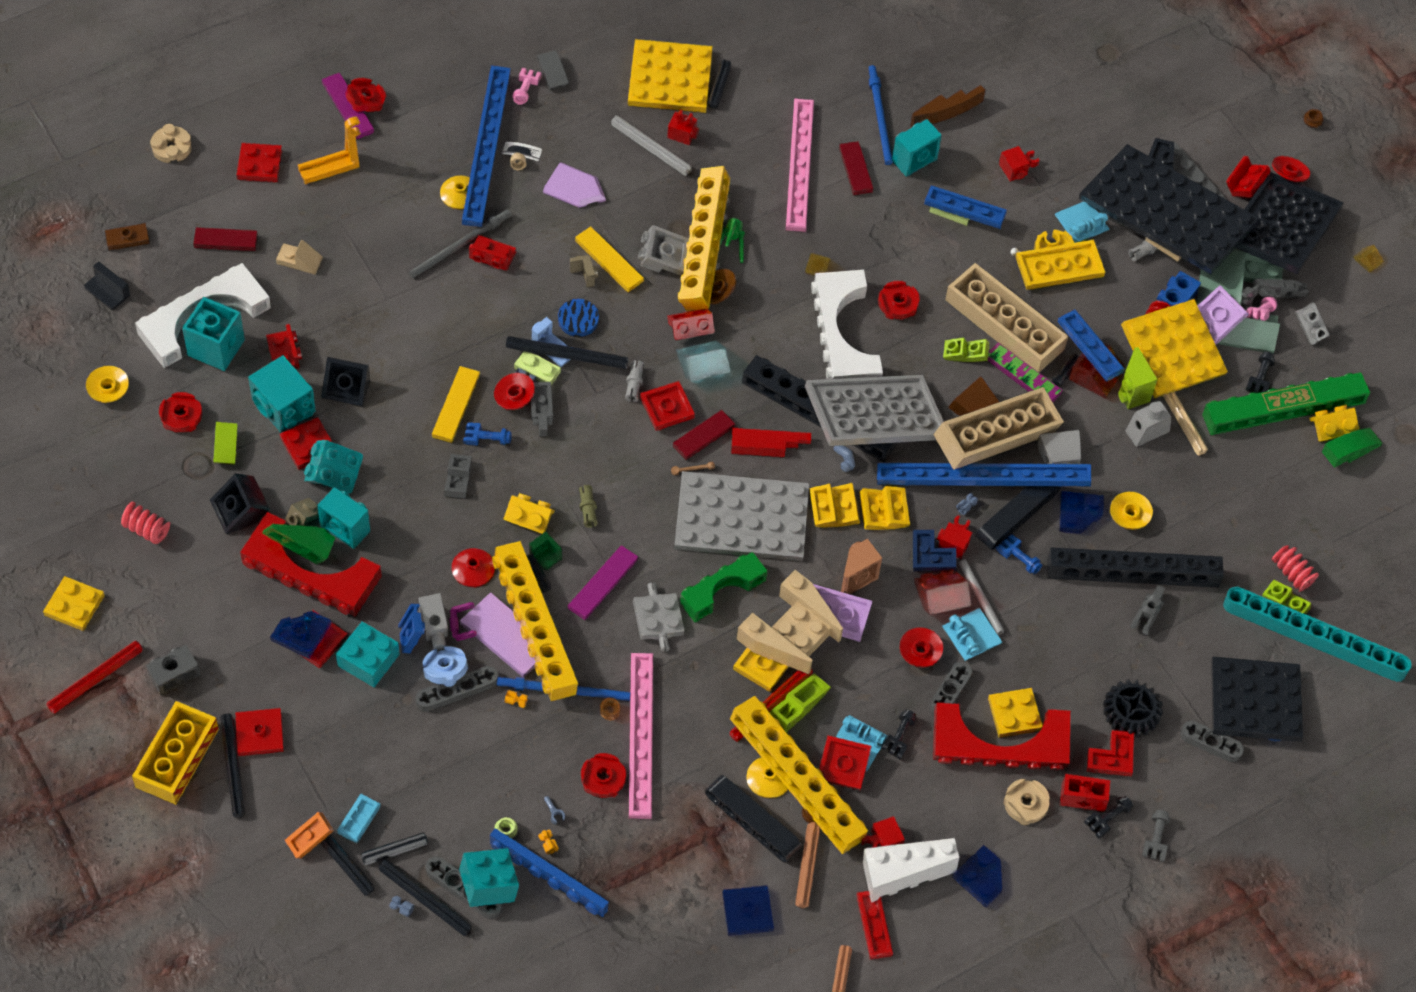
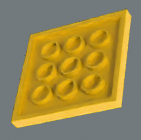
[628,39,712,113]
[1121,299,1228,398]

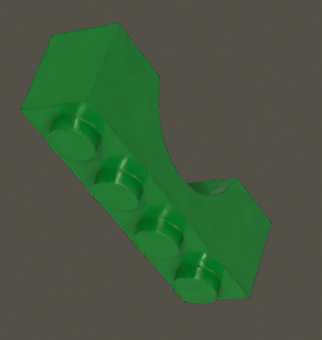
[680,552,767,623]

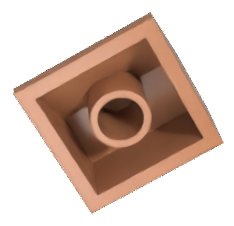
[841,539,882,595]

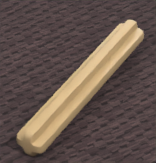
[1163,392,1208,456]

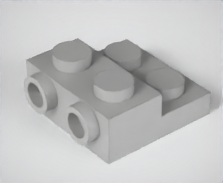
[638,225,689,276]

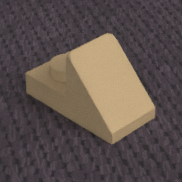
[276,240,323,274]

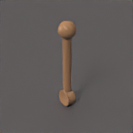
[671,462,715,476]

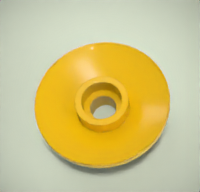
[440,176,470,210]
[86,366,129,403]
[1110,492,1153,530]
[747,757,788,799]

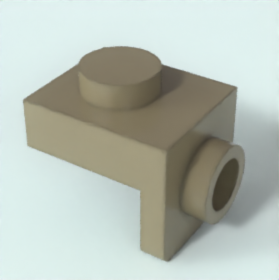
[570,255,598,288]
[285,498,319,526]

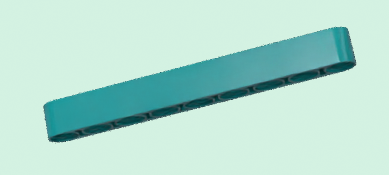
[1223,587,1412,682]

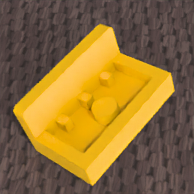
[1309,405,1360,441]
[503,493,555,534]

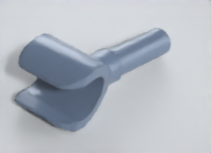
[544,796,565,825]

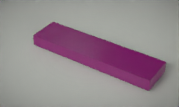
[322,72,374,140]
[568,545,638,620]

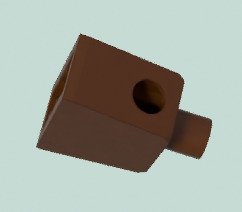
[948,376,999,416]

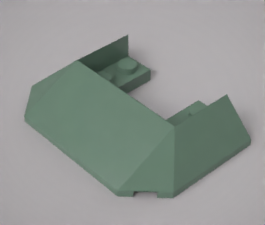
[1196,248,1283,354]

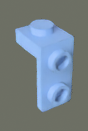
[532,317,571,367]

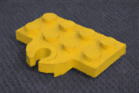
[1015,230,1105,290]

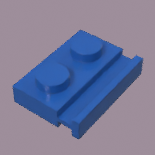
[398,604,425,653]

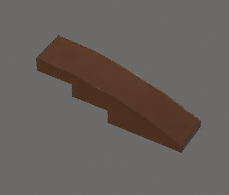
[910,85,986,127]

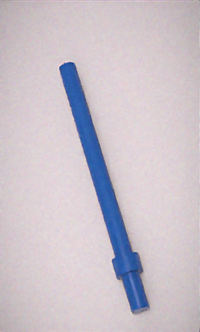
[868,65,893,165]
[497,677,631,701]

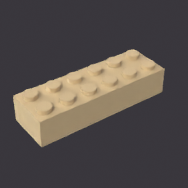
[945,263,1068,372]
[933,387,1064,470]

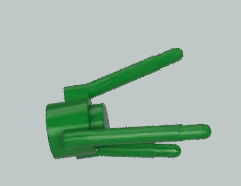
[719,218,745,263]

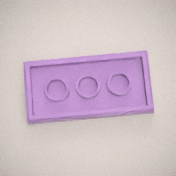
[460,593,547,678]

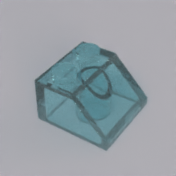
[676,340,730,383]

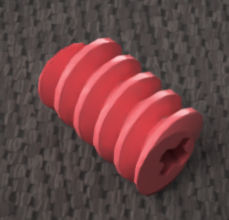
[121,501,170,544]
[1272,545,1319,592]

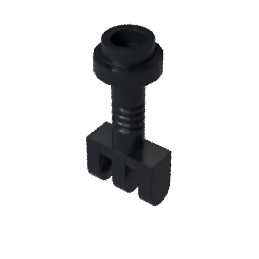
[1246,352,1275,393]
[880,709,917,759]
[1084,796,1133,839]

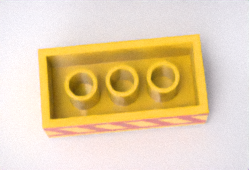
[132,701,219,805]

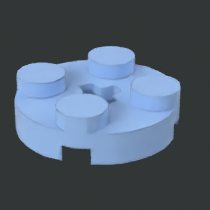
[423,646,468,687]

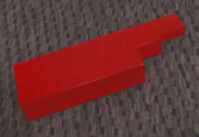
[731,428,811,457]

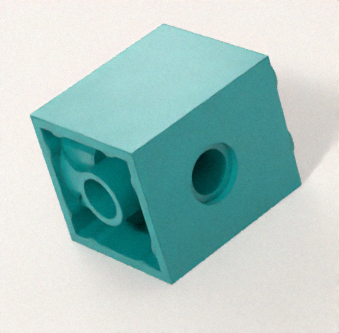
[182,297,245,371]
[248,355,316,433]

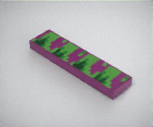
[987,342,1063,402]

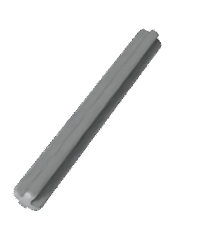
[611,115,692,176]

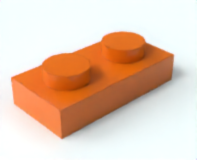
[285,812,334,859]

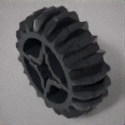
[1103,679,1163,738]

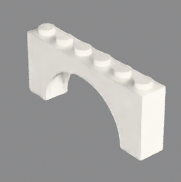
[135,263,271,368]
[811,270,883,379]

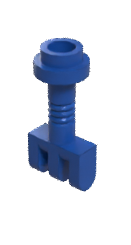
[463,422,512,446]
[996,534,1042,574]

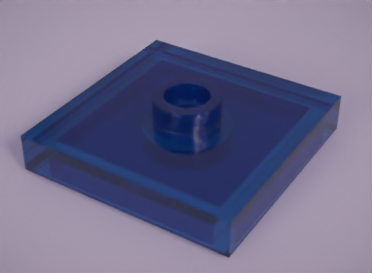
[722,885,774,936]

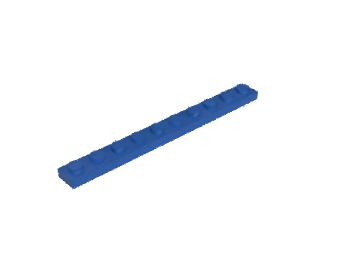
[462,65,511,227]
[877,463,1091,486]

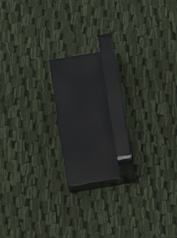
[84,261,131,310]

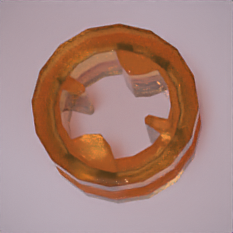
[600,698,620,720]

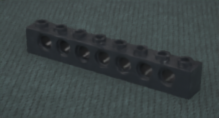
[742,355,898,463]
[1047,547,1224,588]

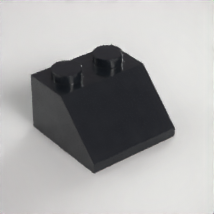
[210,473,270,534]

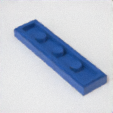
[924,185,1007,229]
[1058,309,1124,381]

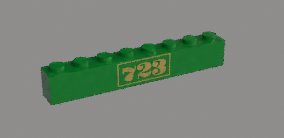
[1202,372,1370,436]

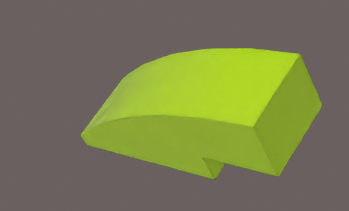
[770,673,831,732]

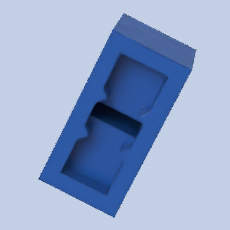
[1156,271,1201,306]

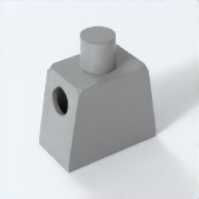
[1125,401,1171,447]
[1037,430,1081,464]
[418,593,448,650]

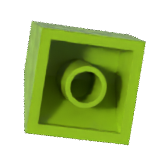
[1118,347,1158,409]

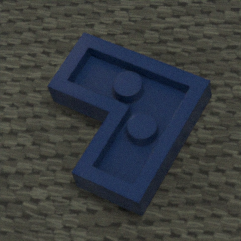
[913,530,956,572]

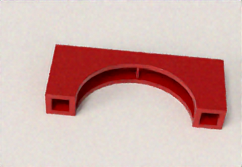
[240,512,382,617]
[933,703,1071,771]

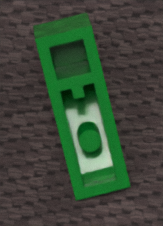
[262,524,336,565]

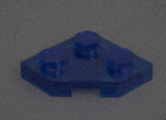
[1059,491,1104,534]
[270,611,332,659]
[952,845,1002,908]

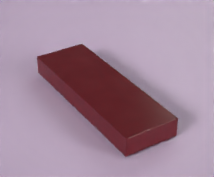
[839,141,873,195]
[193,227,258,251]
[673,410,735,460]

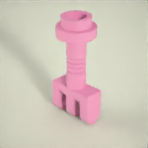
[513,68,542,105]
[1246,297,1277,321]

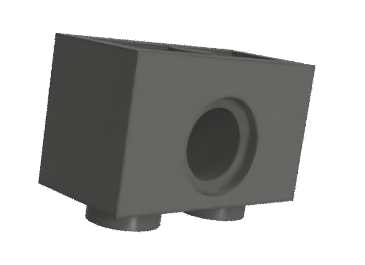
[146,645,201,695]

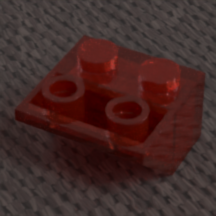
[1069,343,1125,398]
[914,569,971,615]

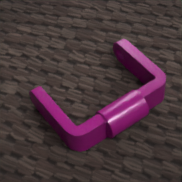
[449,602,477,641]

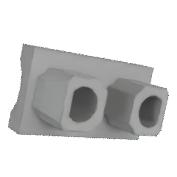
[1295,302,1330,345]

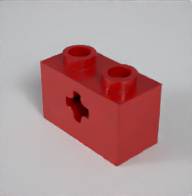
[1060,774,1110,812]

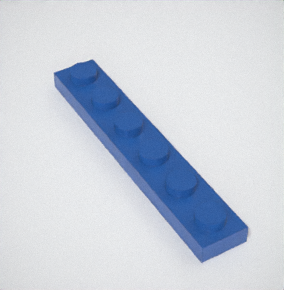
[490,828,608,917]

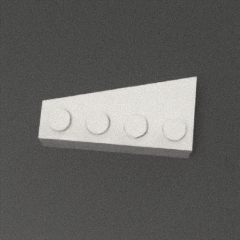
[863,838,959,902]

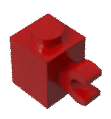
[667,110,699,145]
[999,146,1040,182]
[937,515,972,559]
[861,816,905,848]

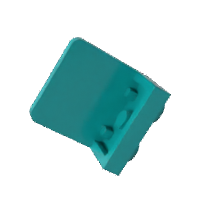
[304,440,363,494]

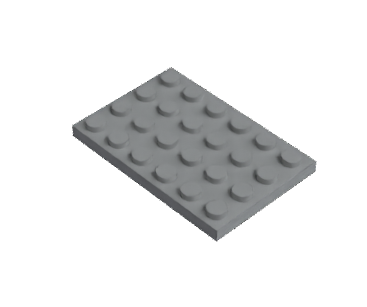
[805,375,944,446]
[674,471,809,562]

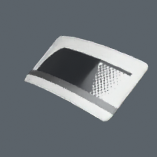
[502,142,542,161]

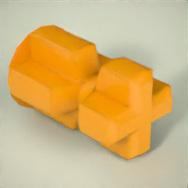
[504,690,528,708]
[538,830,559,854]

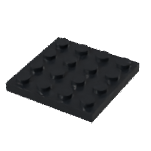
[1211,656,1303,742]

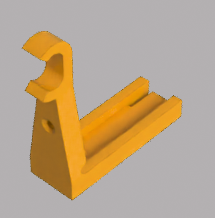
[298,117,361,184]

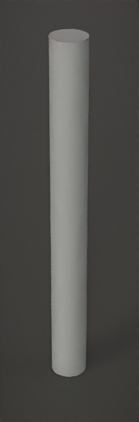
[958,559,1004,635]

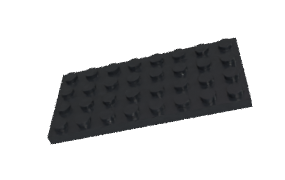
[1079,144,1259,274]

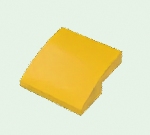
[809,483,860,527]
[860,486,910,530]

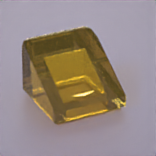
[1353,245,1384,272]
[805,253,831,275]

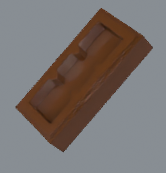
[105,223,149,251]

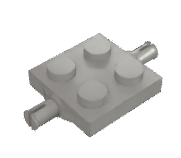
[633,582,684,652]

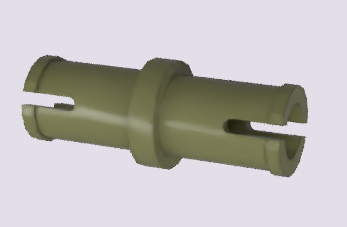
[579,485,598,528]

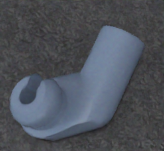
[834,445,856,472]

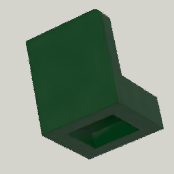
[529,531,562,571]

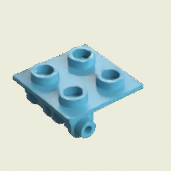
[1055,202,1109,243]
[942,608,1002,661]
[836,715,887,771]

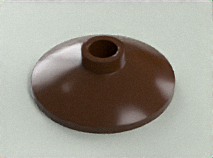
[710,269,737,304]

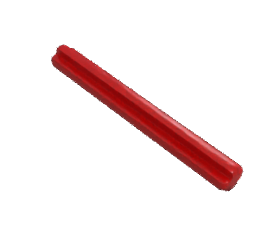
[46,641,143,713]
[730,669,813,742]

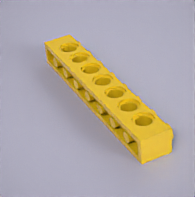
[678,166,731,311]
[492,541,578,701]
[730,696,868,854]

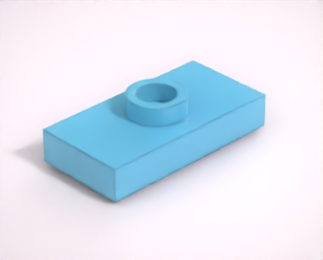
[337,794,381,843]

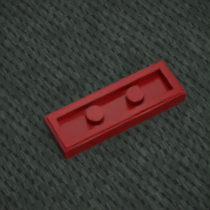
[856,891,893,960]

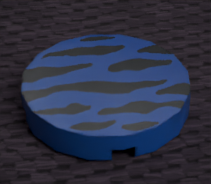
[558,299,599,337]

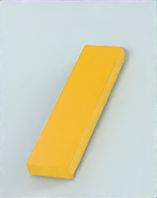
[575,226,644,292]
[432,366,480,443]

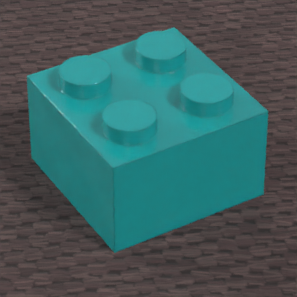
[892,119,942,177]
[317,487,370,549]
[336,621,400,688]
[459,848,519,907]

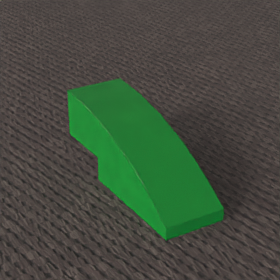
[1322,428,1383,468]

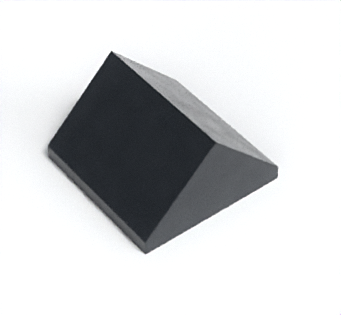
[321,357,371,406]

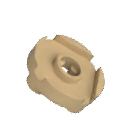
[150,124,191,163]
[1003,779,1050,825]

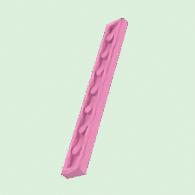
[786,99,814,232]
[629,653,653,819]

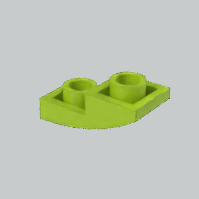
[943,337,989,362]
[213,422,237,465]
[1262,580,1311,614]

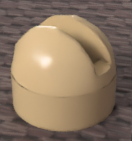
[510,153,526,170]

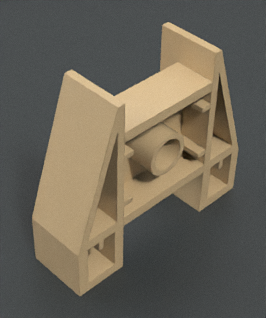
[737,570,843,674]

